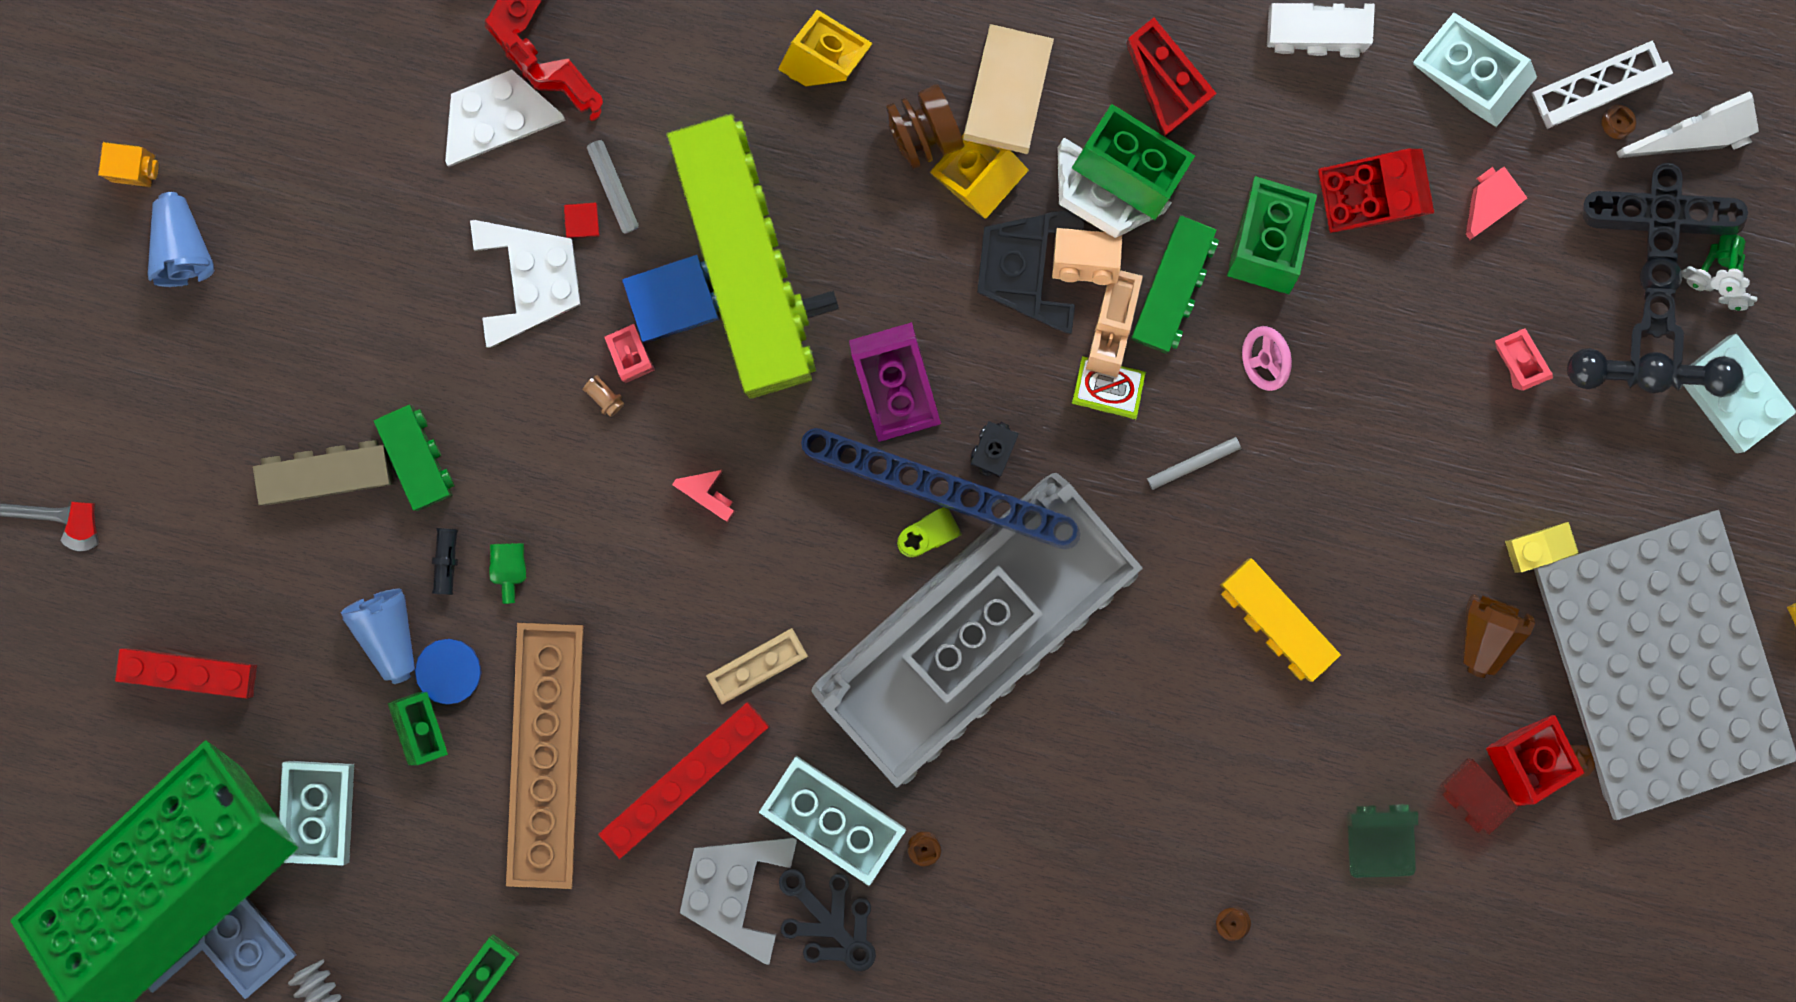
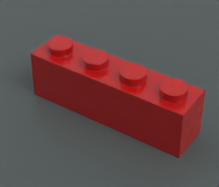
[115,648,257,698]

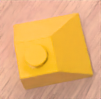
[778,10,873,86]

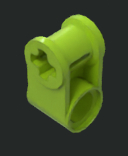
[897,507,962,557]

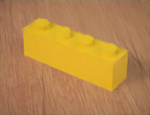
[1220,558,1341,682]

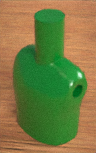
[489,543,526,604]

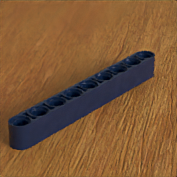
[801,428,1080,549]

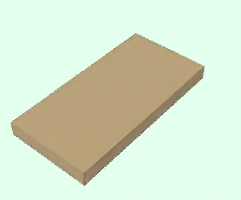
[963,24,1054,154]

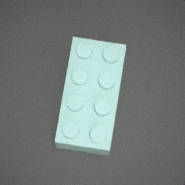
[759,756,906,886]

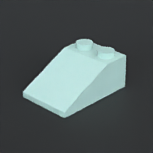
[1413,13,1537,127]

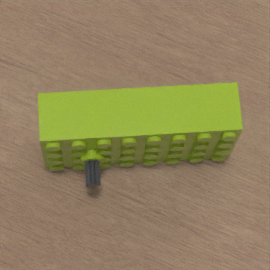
[668,114,839,399]

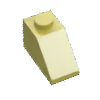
[1505,522,1578,573]

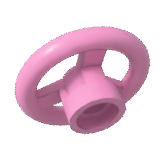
[1242,326,1292,391]

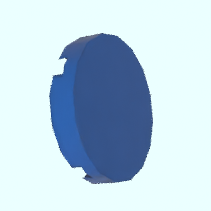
[415,639,482,704]

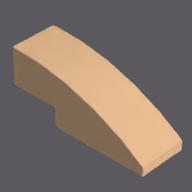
[1086,270,1143,377]

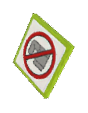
[1072,356,1146,419]

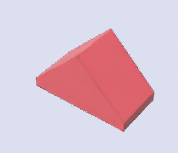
[604,324,655,383]

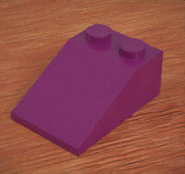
[849,322,941,442]

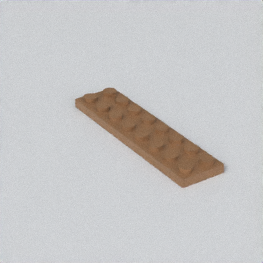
[506,623,584,889]

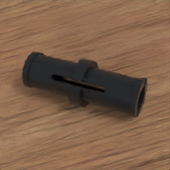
[432,528,458,595]

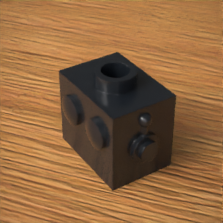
[970,421,1019,477]

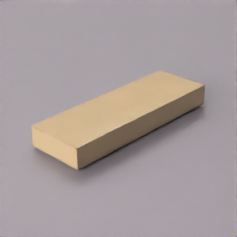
[706,628,808,704]

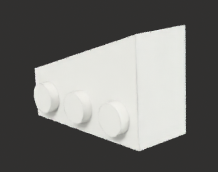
[1267,3,1375,58]

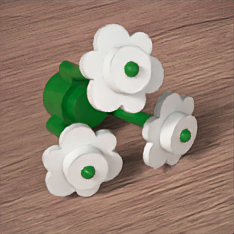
[1682,235,1757,311]

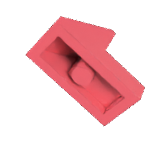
[1495,328,1553,391]
[672,470,735,522]

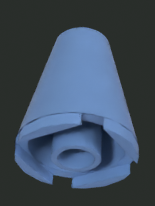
[147,192,215,287]
[341,589,415,684]

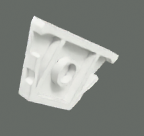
[445,70,565,167]
[1058,138,1172,238]

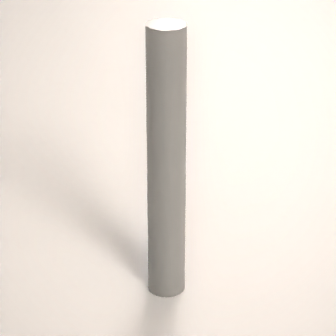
[1147,437,1241,490]

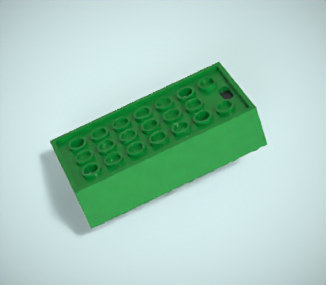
[10,740,299,1002]

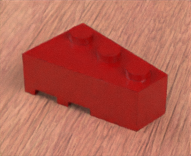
[1126,18,1217,137]

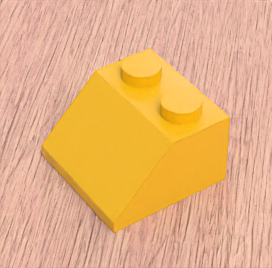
[930,134,1029,219]

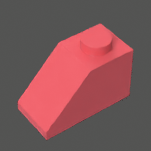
[1466,167,1527,240]

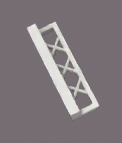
[1531,41,1673,129]

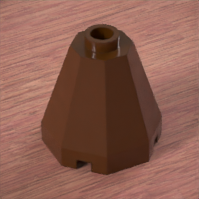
[1463,594,1535,678]

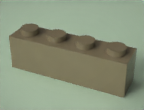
[253,440,393,506]

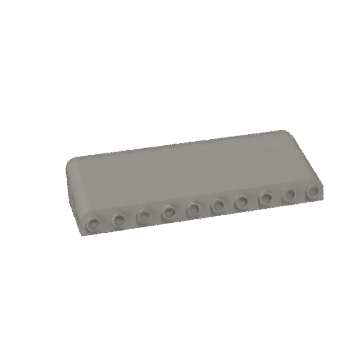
[811,473,1143,788]

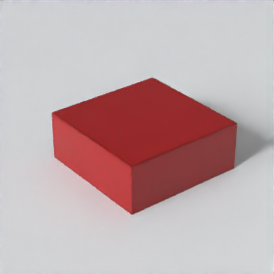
[564,202,600,239]

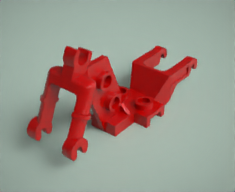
[485,0,603,121]

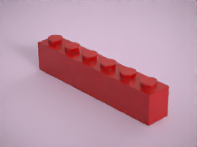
[598,702,770,859]

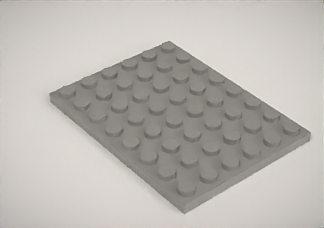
[1534,510,1796,820]

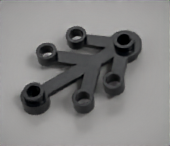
[779,869,876,971]

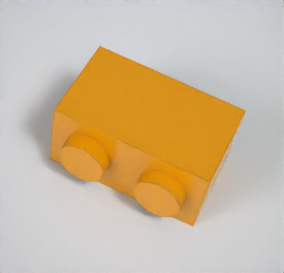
[98,142,159,187]

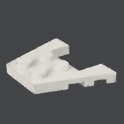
[470,220,581,348]

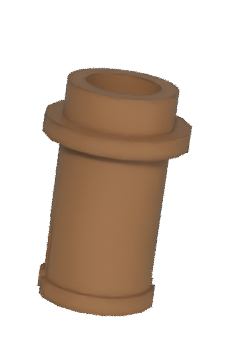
[582,375,624,417]

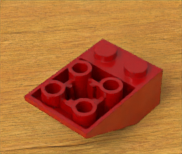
[1318,148,1434,233]

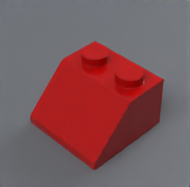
[1486,715,1584,806]

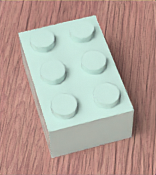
[1683,334,1796,454]
[280,761,354,865]

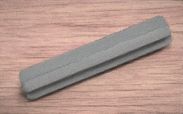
[587,140,639,234]

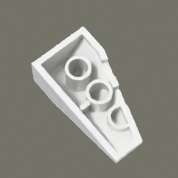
[1617,91,1759,158]

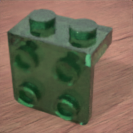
[1347,804,1419,878]

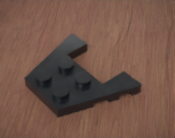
[977,210,1084,334]

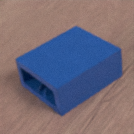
[622,255,720,344]

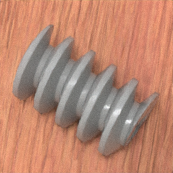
[288,959,341,1002]

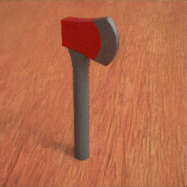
[0,502,99,551]

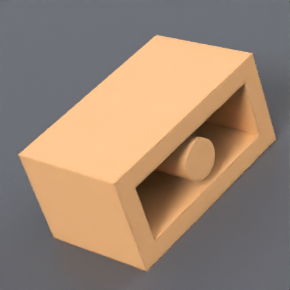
[1052,228,1122,285]

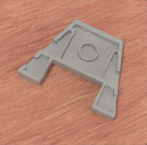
[680,837,797,965]

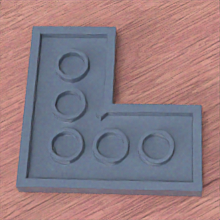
[148,897,297,999]

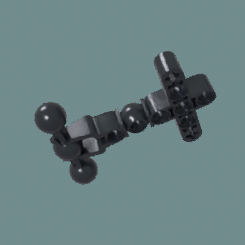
[1567,163,1748,398]

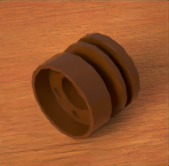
[886,84,964,169]

